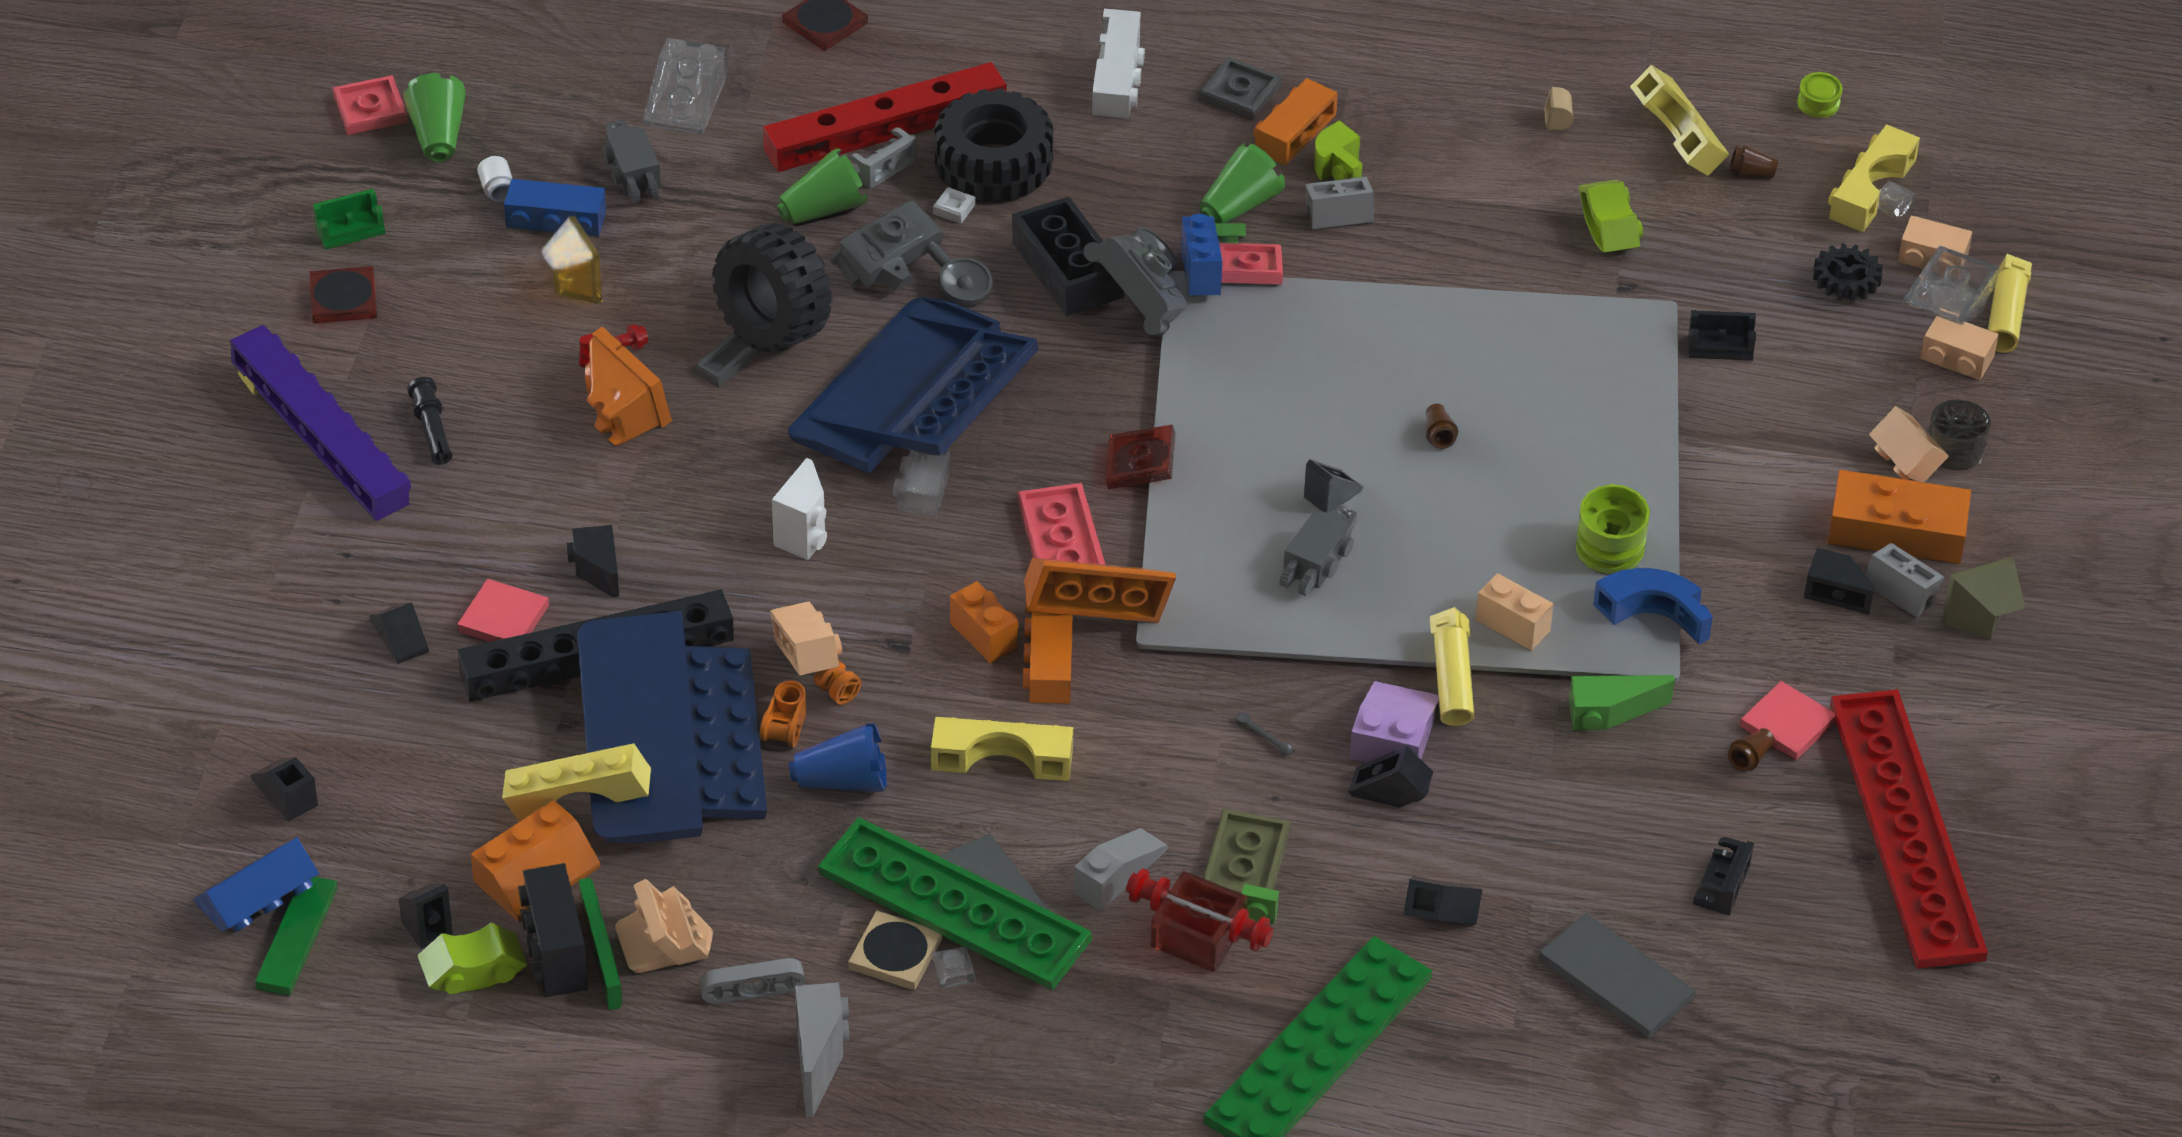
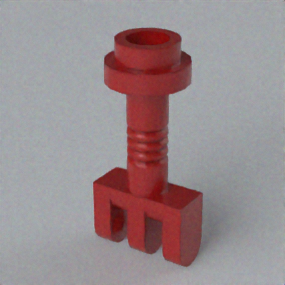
[578,324,648,368]

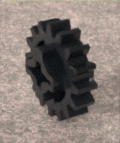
[1813,243,1883,302]

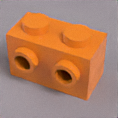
[950,581,1019,663]

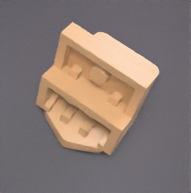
[615,879,713,973]

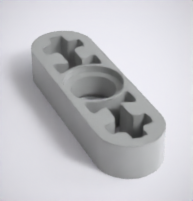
[699,958,805,1004]

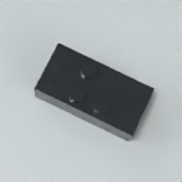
[1012,197,1124,316]

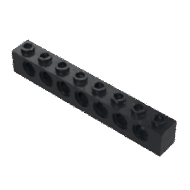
[457,589,734,702]

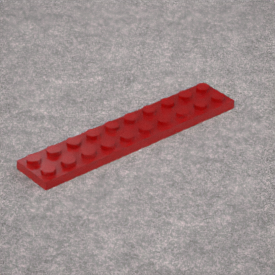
[1830,689,1988,969]

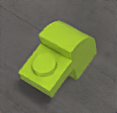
[1314,120,1363,181]

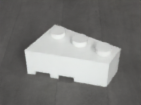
[1092,8,1145,119]

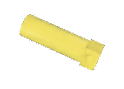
[1988,254,2032,353]
[1430,607,1474,726]

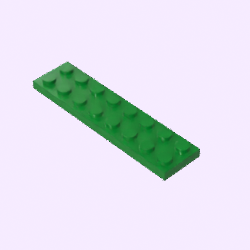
[818,817,1093,991]
[1204,936,1432,1137]

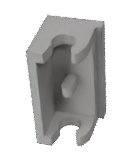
[849,127,917,189]
[1305,177,1374,230]
[1866,543,1944,618]

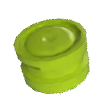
[1797,72,1843,118]

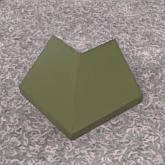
[1942,557,2025,640]

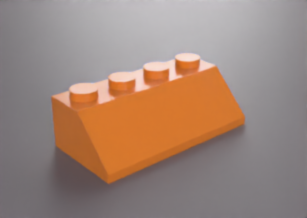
[1024,558,1176,623]

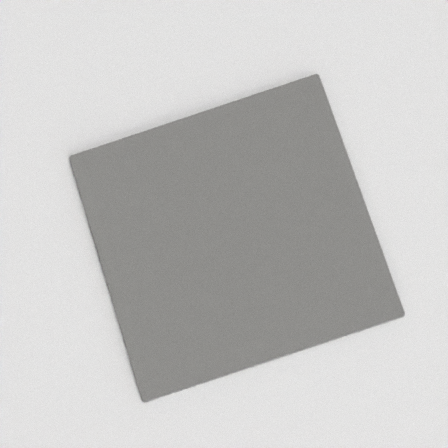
[1136,271,1680,682]

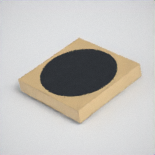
[848,910,942,991]

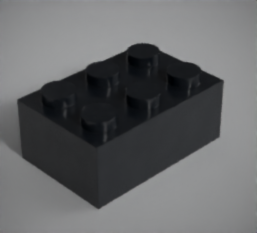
[518,863,588,997]

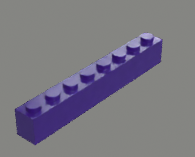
[230,324,411,521]

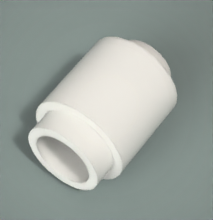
[477,156,513,202]

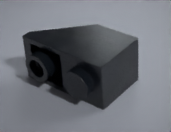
[251,757,318,822]
[1403,876,1483,924]

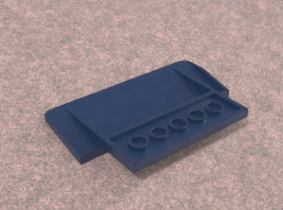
[788,297,1039,473]
[577,611,767,843]

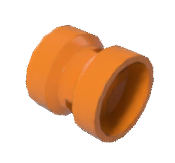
[814,659,862,705]

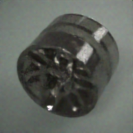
[1928,399,1991,471]

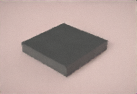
[1199,57,1282,120]

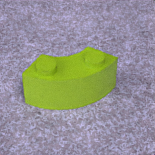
[1578,180,1643,253]
[417,922,528,994]

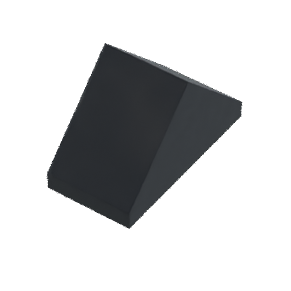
[1304,459,1363,514]
[369,602,429,664]

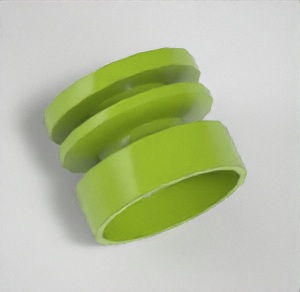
[1575,484,1650,574]

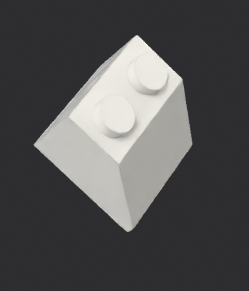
[772,458,827,560]

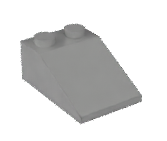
[795,982,850,1118]

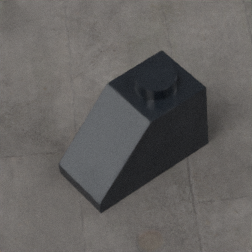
[566,525,619,597]
[1804,548,1875,614]
[1348,746,1433,807]
[399,884,453,949]

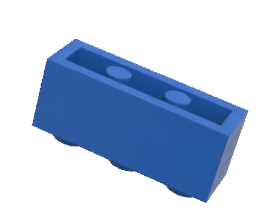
[504,179,606,237]
[1180,214,1222,295]

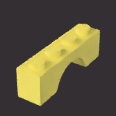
[1630,65,1730,176]
[1828,124,1920,232]
[931,717,1073,781]
[502,743,651,822]

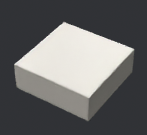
[933,187,975,224]

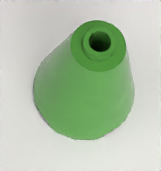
[403,73,466,163]
[1200,143,1285,223]
[776,148,868,225]

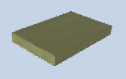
[1200,809,1291,902]

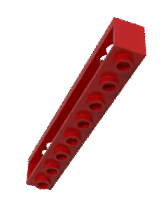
[763,62,1007,172]

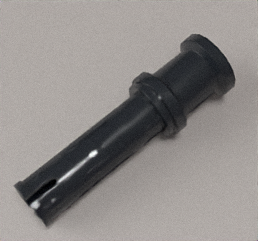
[407,377,453,465]

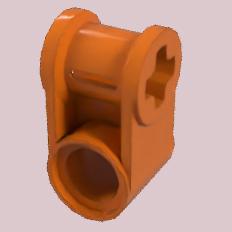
[759,680,806,748]

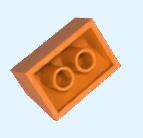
[471,800,601,921]

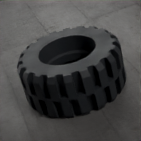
[935,89,1054,203]
[712,223,833,353]

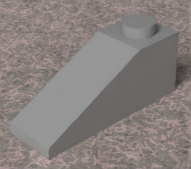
[1074,828,1168,911]

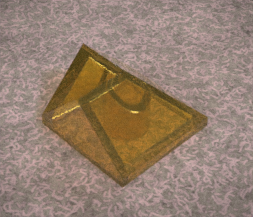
[541,216,603,304]

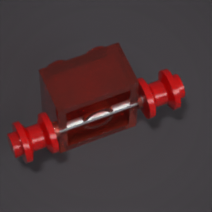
[1126,868,1273,972]

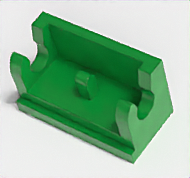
[313,188,386,250]

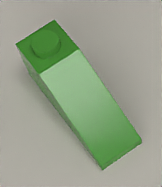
[1569,675,1675,730]

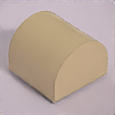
[1544,87,1574,130]

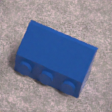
[193,837,320,933]

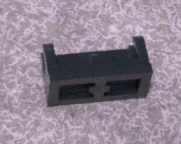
[1688,310,1756,361]
[1693,837,1754,916]

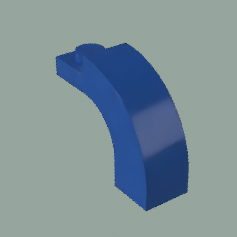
[1593,568,1713,644]

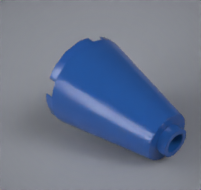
[789,723,887,792]

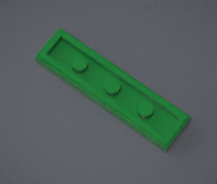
[255,876,338,996]
[578,877,622,1010]

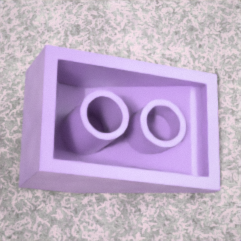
[1349,681,1439,763]

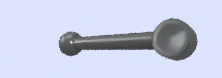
[1237,712,1293,756]

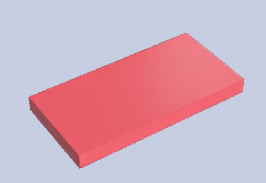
[1017,483,1105,565]

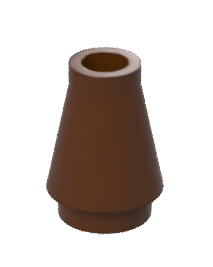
[1730,145,1778,177]
[1426,403,1458,449]
[1728,728,1775,771]

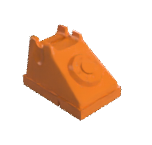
[585,326,672,447]

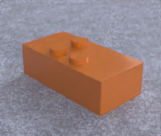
[1828,469,1971,564]

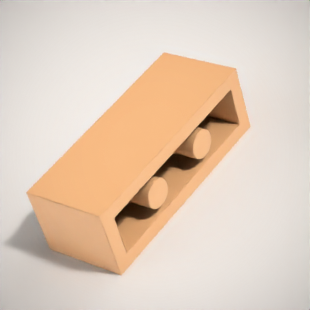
[770,601,842,676]

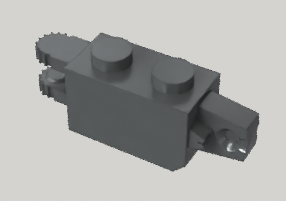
[602,119,661,203]
[1279,505,1357,596]

